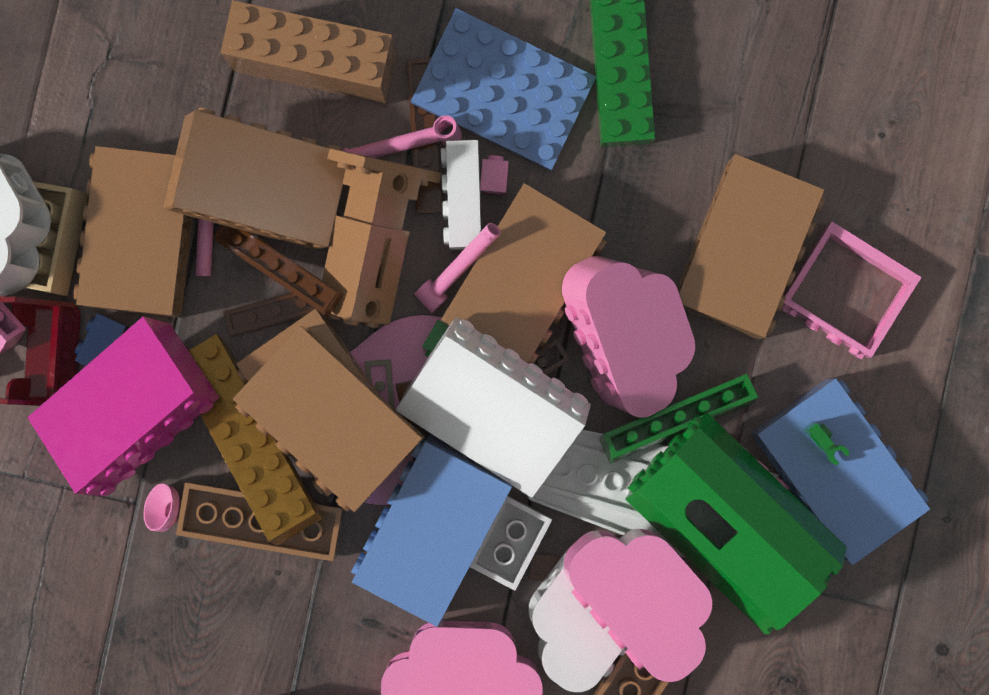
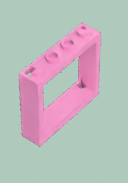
[782,222,921,359]

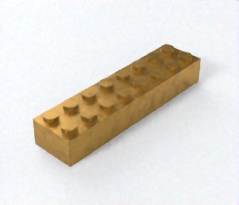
[189,334,322,546]

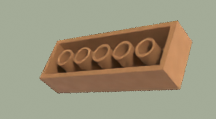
[176,481,344,561]

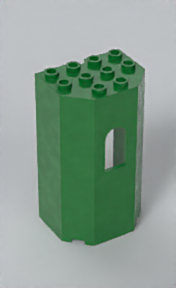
[625,413,847,635]

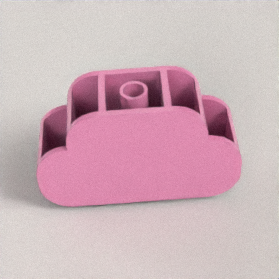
[562,256,695,417]
[564,529,712,682]
[381,620,543,695]

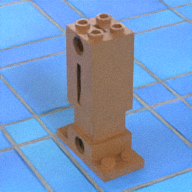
[322,148,442,328]

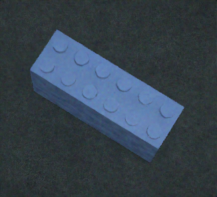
[750,378,930,565]
[351,433,512,627]

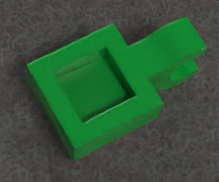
[804,423,850,465]

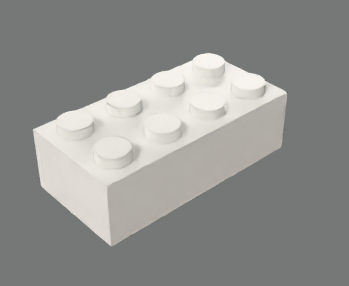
[441,140,481,252]

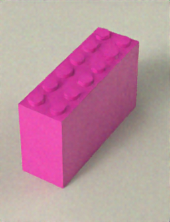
[27,317,220,496]

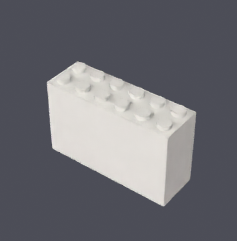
[396,317,591,498]

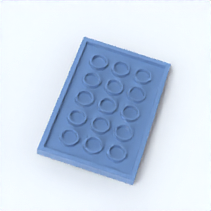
[410,8,596,171]

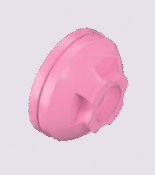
[144,484,182,532]

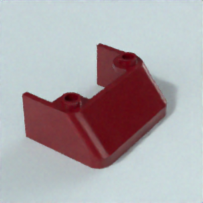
[0,297,80,406]

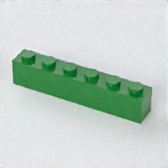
[599,374,758,464]

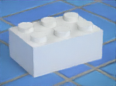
[470,495,552,590]

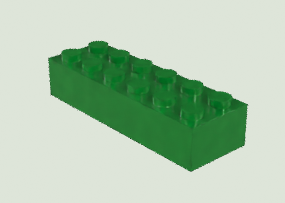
[589,0,655,147]

